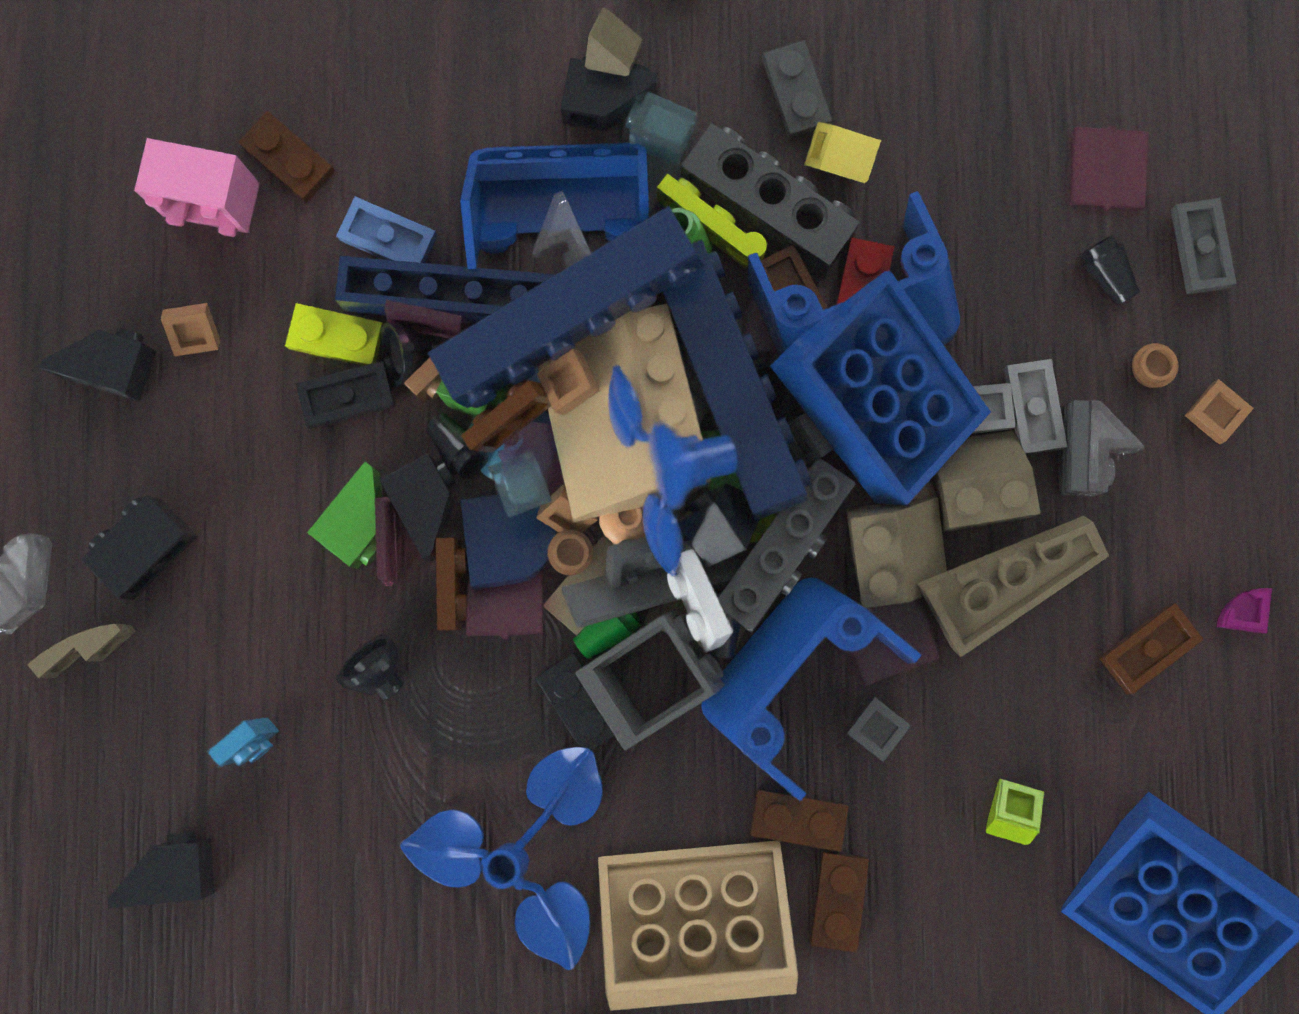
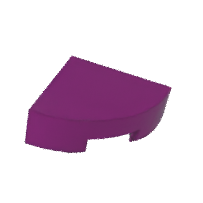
[1216,588,1272,634]

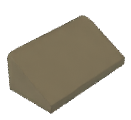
[585,7,642,76]

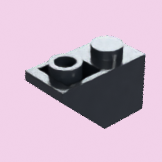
[560,56,658,131]

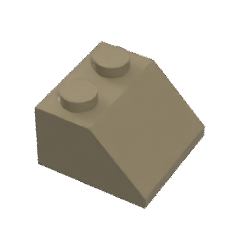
[930,430,1041,532]
[846,496,947,608]

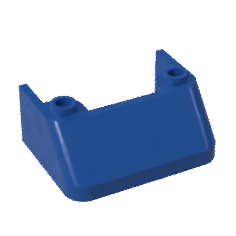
[460,143,649,269]
[748,191,960,357]
[702,578,922,801]

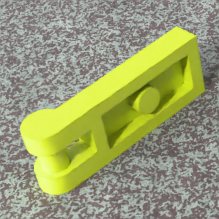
[657,174,767,269]

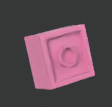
[134,138,260,237]

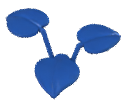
[608,365,737,577]
[400,747,603,970]

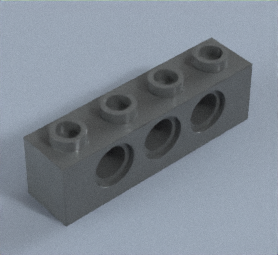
[680,123,860,276]

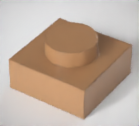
[161,303,220,356]
[537,348,600,416]
[404,358,442,403]
[1184,379,1254,444]
[536,483,598,533]

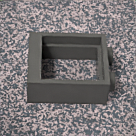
[575,608,725,751]

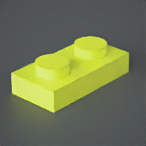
[285,303,384,366]

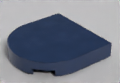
[460,493,556,590]

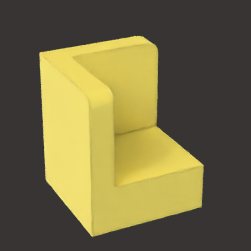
[804,122,881,183]

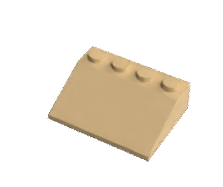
[538,304,711,522]
[598,841,798,1011]

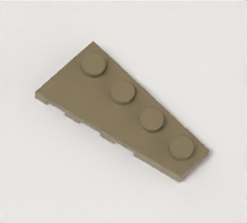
[917,516,1109,657]

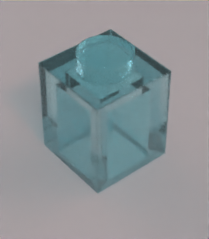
[625,91,697,166]
[488,451,552,518]

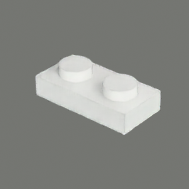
[667,548,733,652]

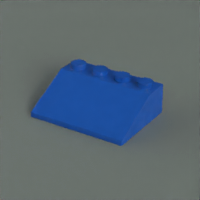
[770,270,991,505]
[1061,791,1299,1014]

